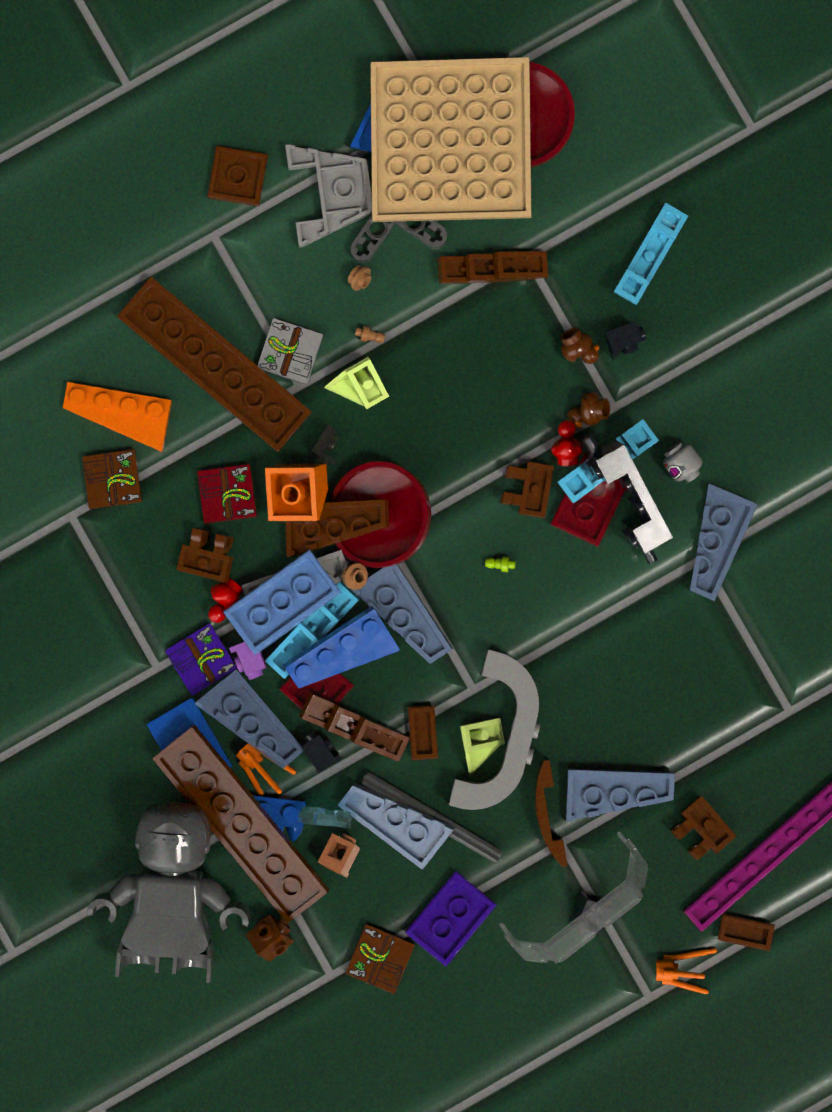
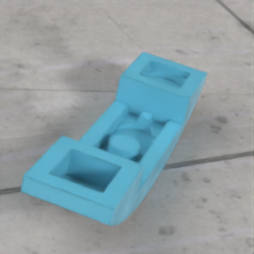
[614,203,688,305]
[557,419,659,503]

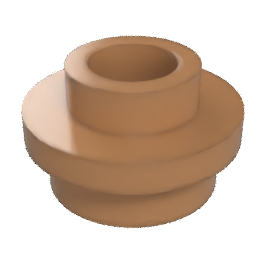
[348,265,372,291]
[342,563,368,590]

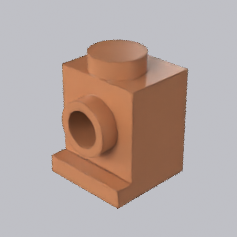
[318,833,360,878]

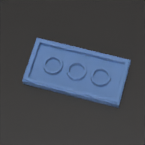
[223,549,341,655]

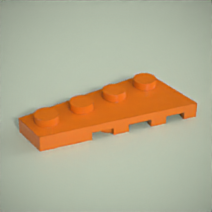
[63,382,172,453]

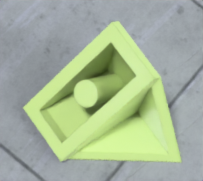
[324,357,389,409]
[460,718,505,777]

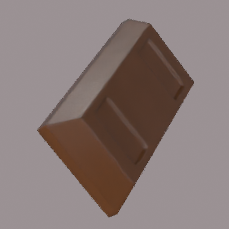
[408,705,438,760]
[717,914,775,951]

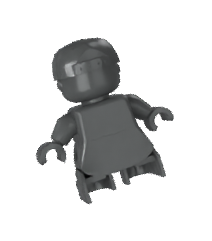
[87,802,251,983]

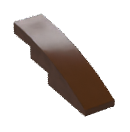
[437,251,548,284]
[299,692,410,762]

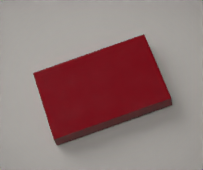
[550,453,626,547]

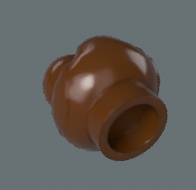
[560,327,599,364]
[567,392,610,429]

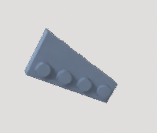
[690,484,758,602]
[350,565,453,664]
[195,670,304,769]
[565,768,675,822]
[337,783,455,870]

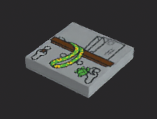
[257,318,324,385]

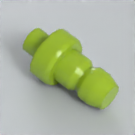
[485,556,516,572]

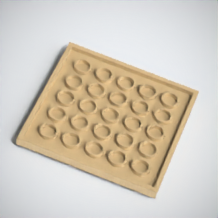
[371,57,531,222]

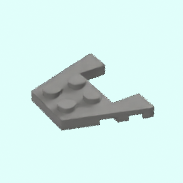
[285,145,372,248]

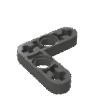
[351,215,447,263]

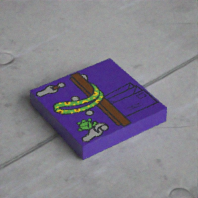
[165,623,238,696]

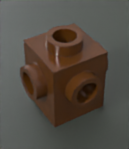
[246,914,294,961]

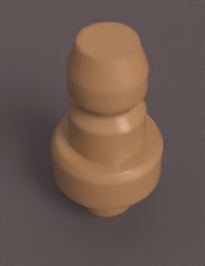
[355,325,385,343]

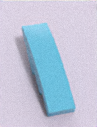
[265,581,360,679]

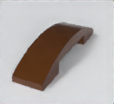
[535,759,568,867]

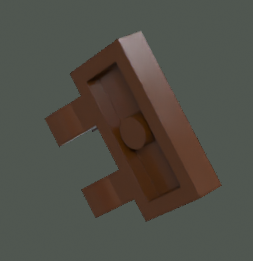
[500,462,554,519]
[176,528,234,583]
[670,796,736,860]

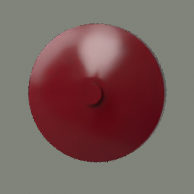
[530,62,575,168]
[330,461,431,568]

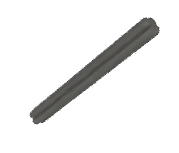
[361,772,502,863]

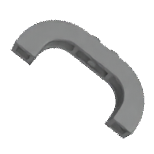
[448,650,541,810]

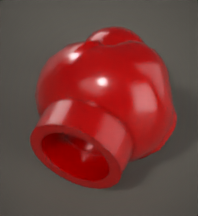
[551,420,583,466]
[208,579,243,623]

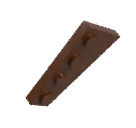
[286,499,389,558]

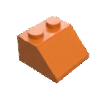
[265,464,328,521]

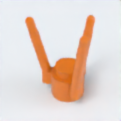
[236,743,296,796]
[656,948,717,994]

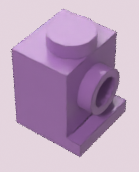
[229,642,268,680]

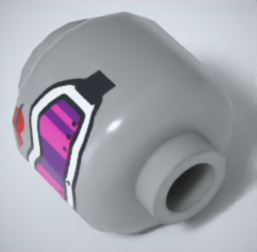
[663,442,703,483]

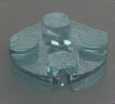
[297,807,352,828]

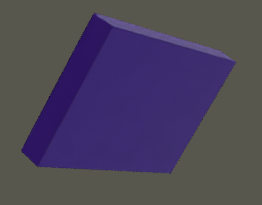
[405,870,497,967]

